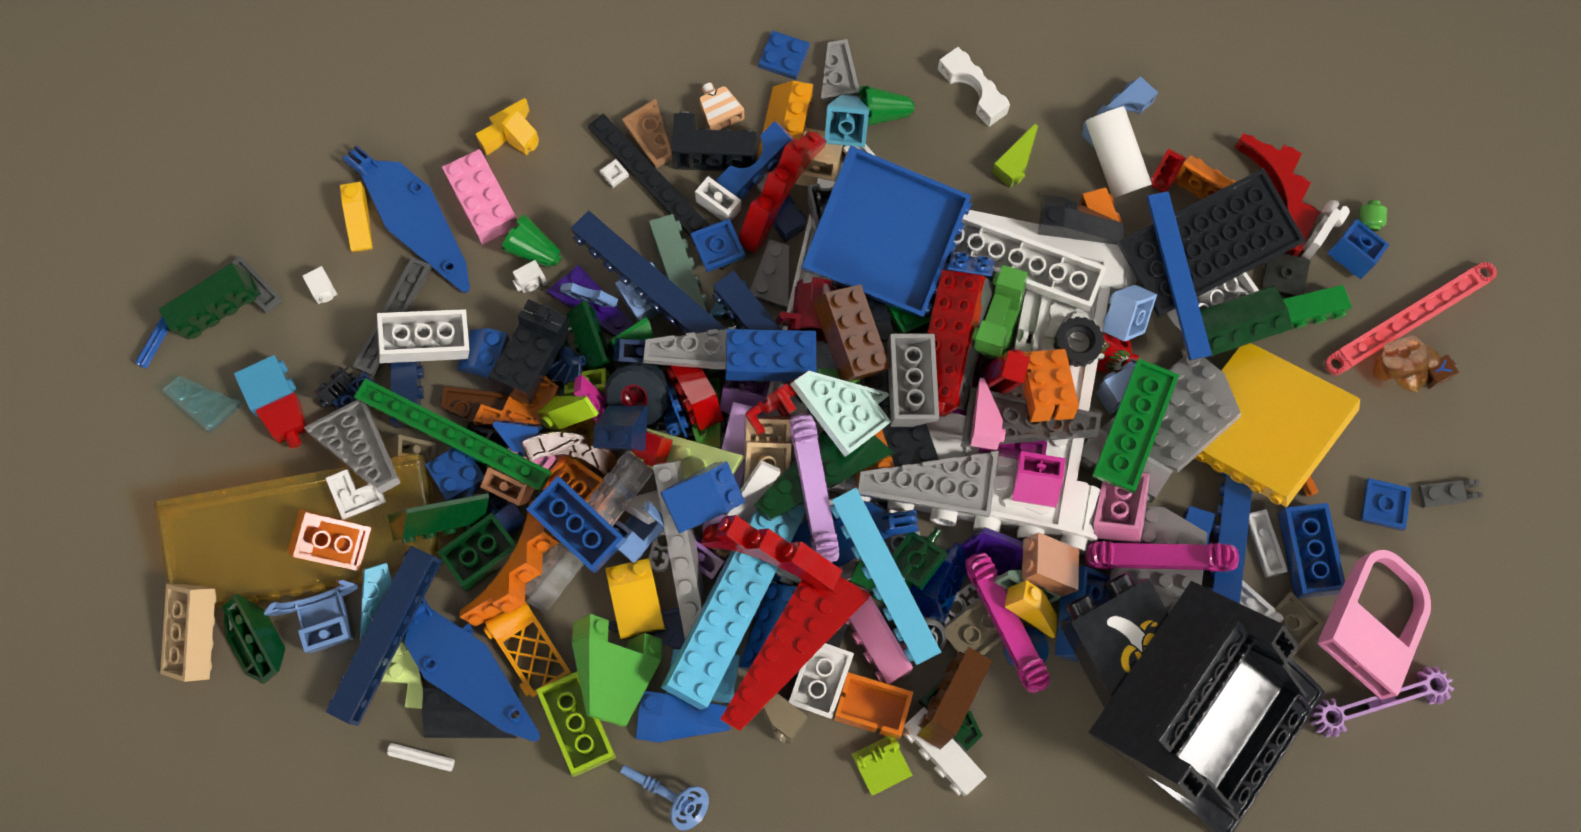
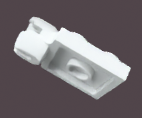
[1301,200,1350,260]

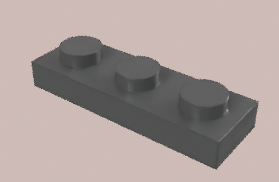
[232,256,283,314]

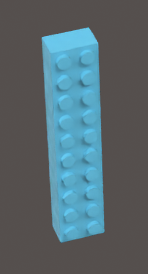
[661,505,806,710]

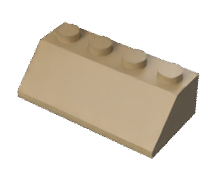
[160,584,216,682]

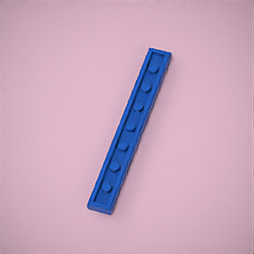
[1146,191,1212,361]

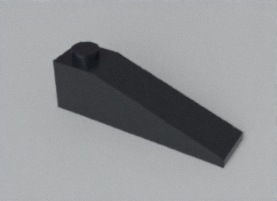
[1038,194,1125,245]

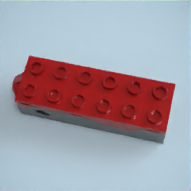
[927,270,994,417]

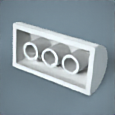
[1085,106,1152,198]

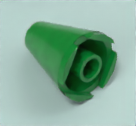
[858,85,915,127]
[501,214,562,268]

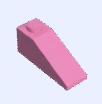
[970,378,1006,450]

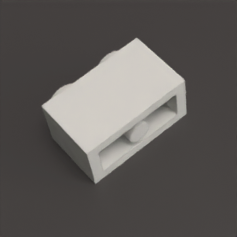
[695,177,741,222]

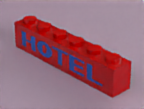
[974,349,1031,394]

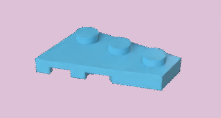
[360,562,392,641]

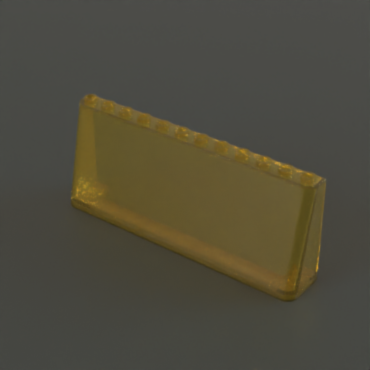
[154,454,443,608]

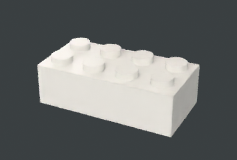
[377,310,469,363]

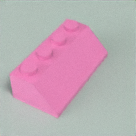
[845,589,913,685]

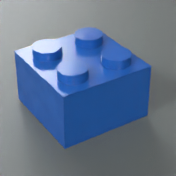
[425,448,484,501]

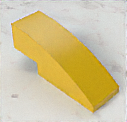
[476,98,530,155]

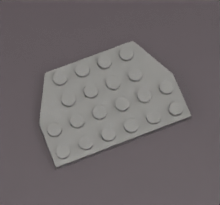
[1101,354,1241,473]
[1108,506,1207,613]

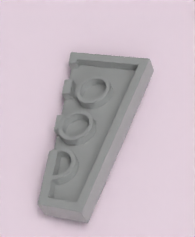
[644,326,736,370]

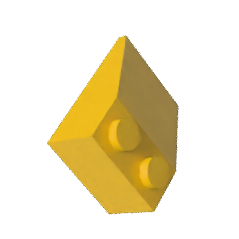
[605,558,665,639]

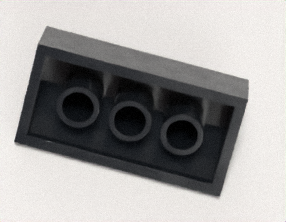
[422,688,519,738]

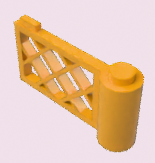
[483,601,571,698]

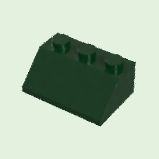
[567,300,615,371]

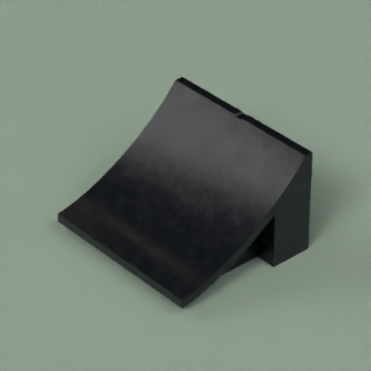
[1088,581,1325,832]

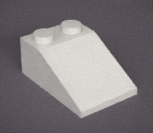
[789,643,854,719]

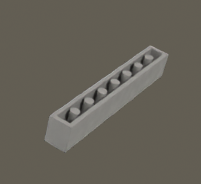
[653,460,706,640]

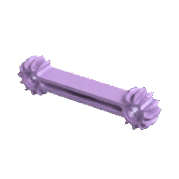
[789,413,839,563]
[1310,666,1455,738]

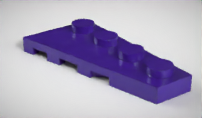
[547,265,634,337]

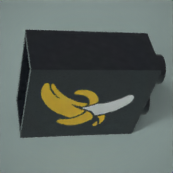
[1058,572,1169,708]

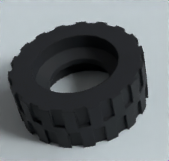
[1053,316,1104,367]

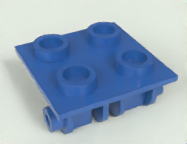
[948,252,995,278]
[662,385,688,437]

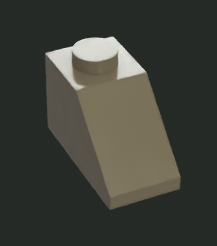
[384,435,436,465]

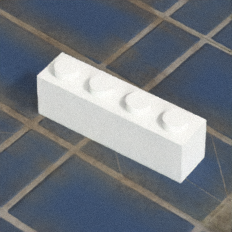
[903,707,987,797]

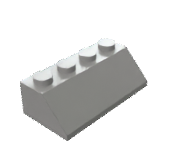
[887,334,939,427]
[1080,429,1173,503]

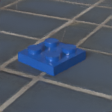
[758,30,810,80]
[690,219,746,273]
[1360,478,1411,531]

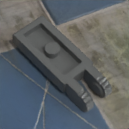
[1418,479,1484,508]

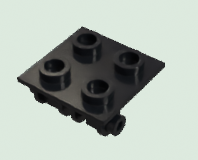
[314,366,356,409]

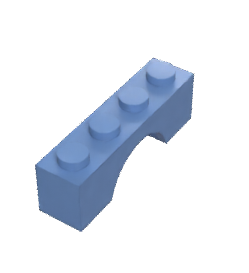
[1081,76,1158,148]

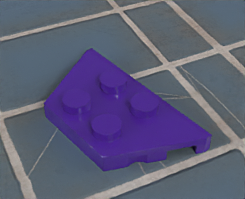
[951,527,1023,575]

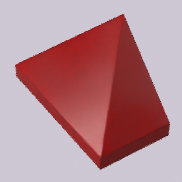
[1150,148,1186,192]

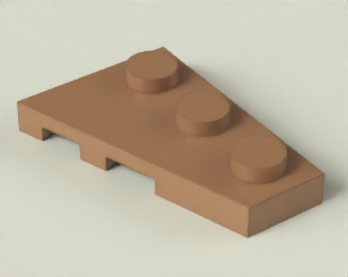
[622,99,672,169]

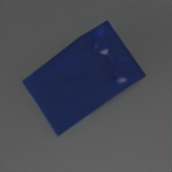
[910,542,967,622]

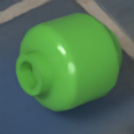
[1359,200,1388,231]

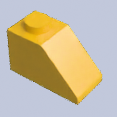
[501,108,539,155]

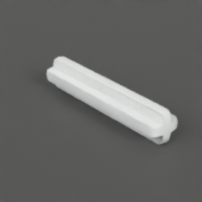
[387,743,455,771]

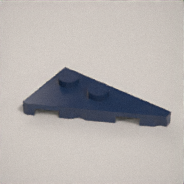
[608,607,685,649]

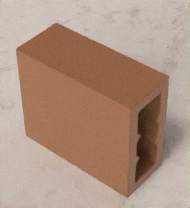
[1022,532,1079,596]

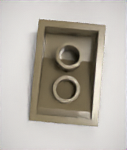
[762,693,807,744]

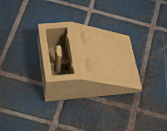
[795,128,843,186]

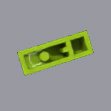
[992,124,1038,188]
[537,396,599,430]

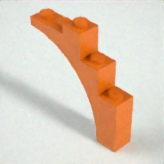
[460,499,559,627]

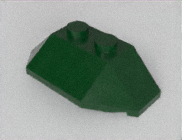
[222,594,286,684]

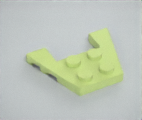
[381,638,424,709]

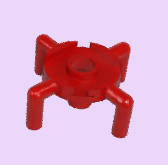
[745,374,803,436]

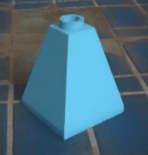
[825,95,869,147]

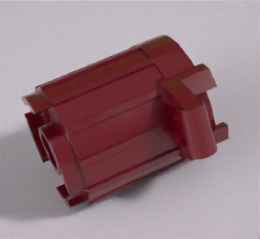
[776,277,837,344]

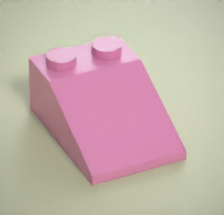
[1093,473,1149,544]

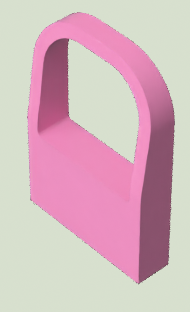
[1317,550,1431,700]

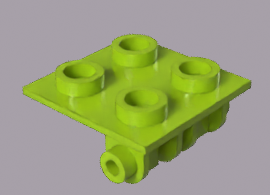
[851,737,913,796]

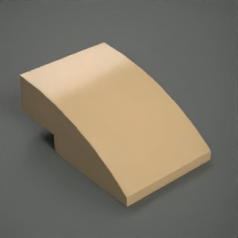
[744,415,792,484]

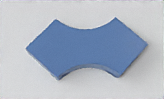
[560,283,618,307]

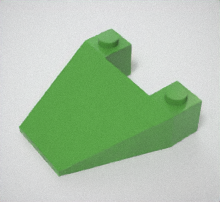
[972,265,1028,362]
[572,614,662,727]

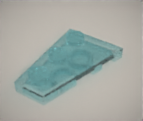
[163,376,242,434]

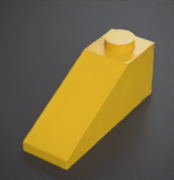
[340,182,373,252]
[1005,580,1059,639]

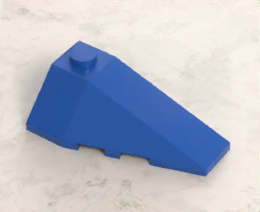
[636,691,730,743]

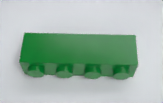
[1279,285,1352,334]

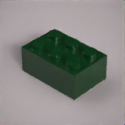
[437,513,516,592]

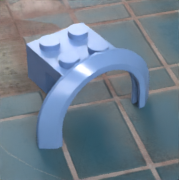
[606,478,665,563]
[264,580,358,653]

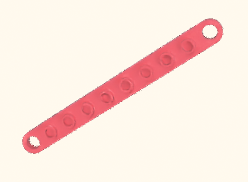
[1324,262,1497,375]

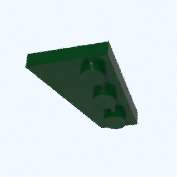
[918,676,983,752]

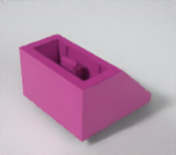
[1011,451,1066,508]

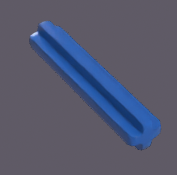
[135,316,169,368]

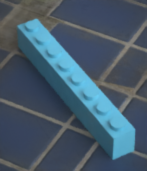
[830,488,941,665]

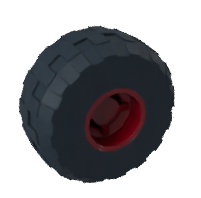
[604,362,670,425]

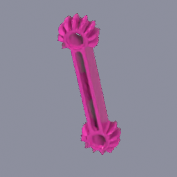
[1085,541,1239,572]
[965,553,1051,694]

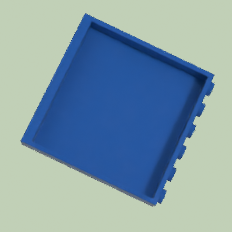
[800,145,972,319]

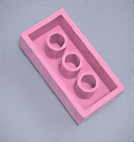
[442,149,519,244]

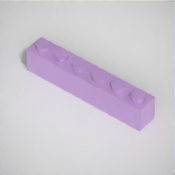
[702,402,763,532]

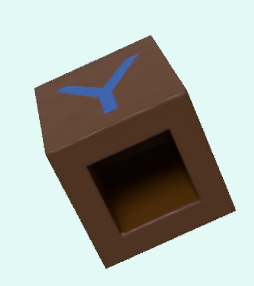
[1419,355,1459,389]

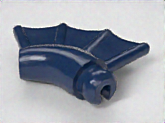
[547,346,586,385]

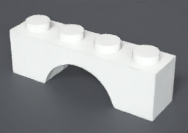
[937,47,1010,127]

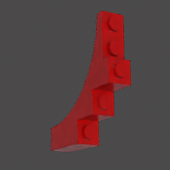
[738,131,827,253]
[1234,133,1320,256]
[700,515,843,591]

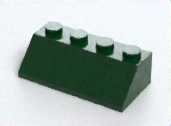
[1200,285,1293,356]
[388,493,489,544]

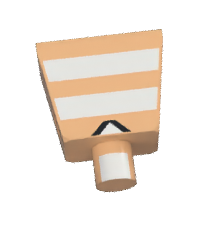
[699,83,744,130]

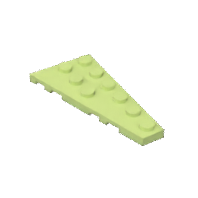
[628,428,745,479]

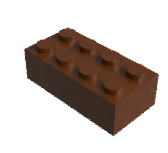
[813,284,890,382]
[917,647,992,750]

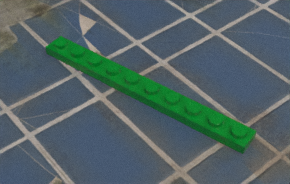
[354,378,552,492]

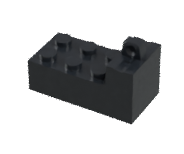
[672,111,756,171]
[488,299,569,405]

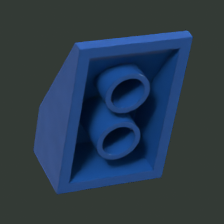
[660,461,745,533]

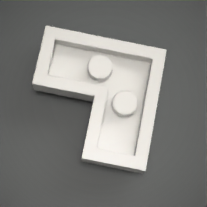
[326,469,386,520]

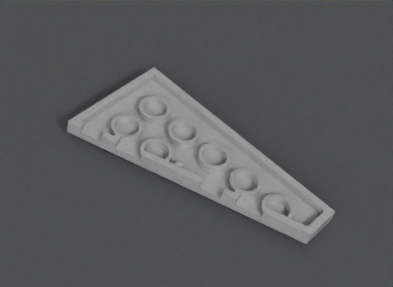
[303,400,401,494]
[857,451,999,517]

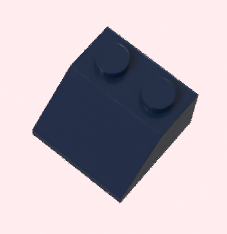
[593,406,648,451]

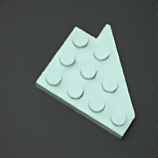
[790,371,891,457]

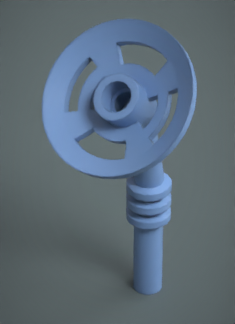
[620,765,709,830]

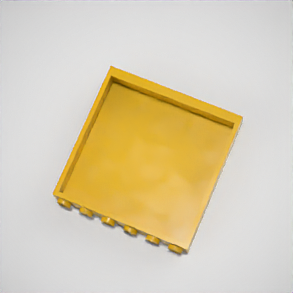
[1195,343,1360,508]

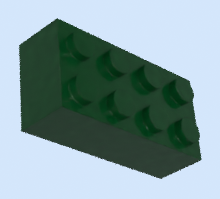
[158,263,261,340]

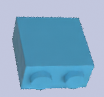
[234,355,297,417]

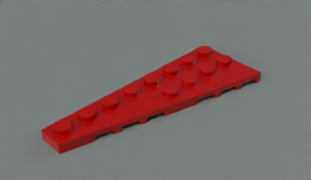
[720,576,871,732]

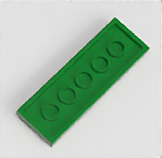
[1092,358,1179,494]

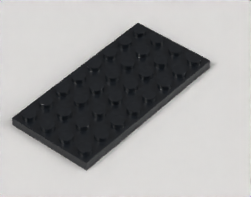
[1117,168,1306,317]

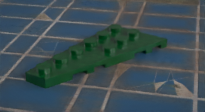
[754,430,894,521]

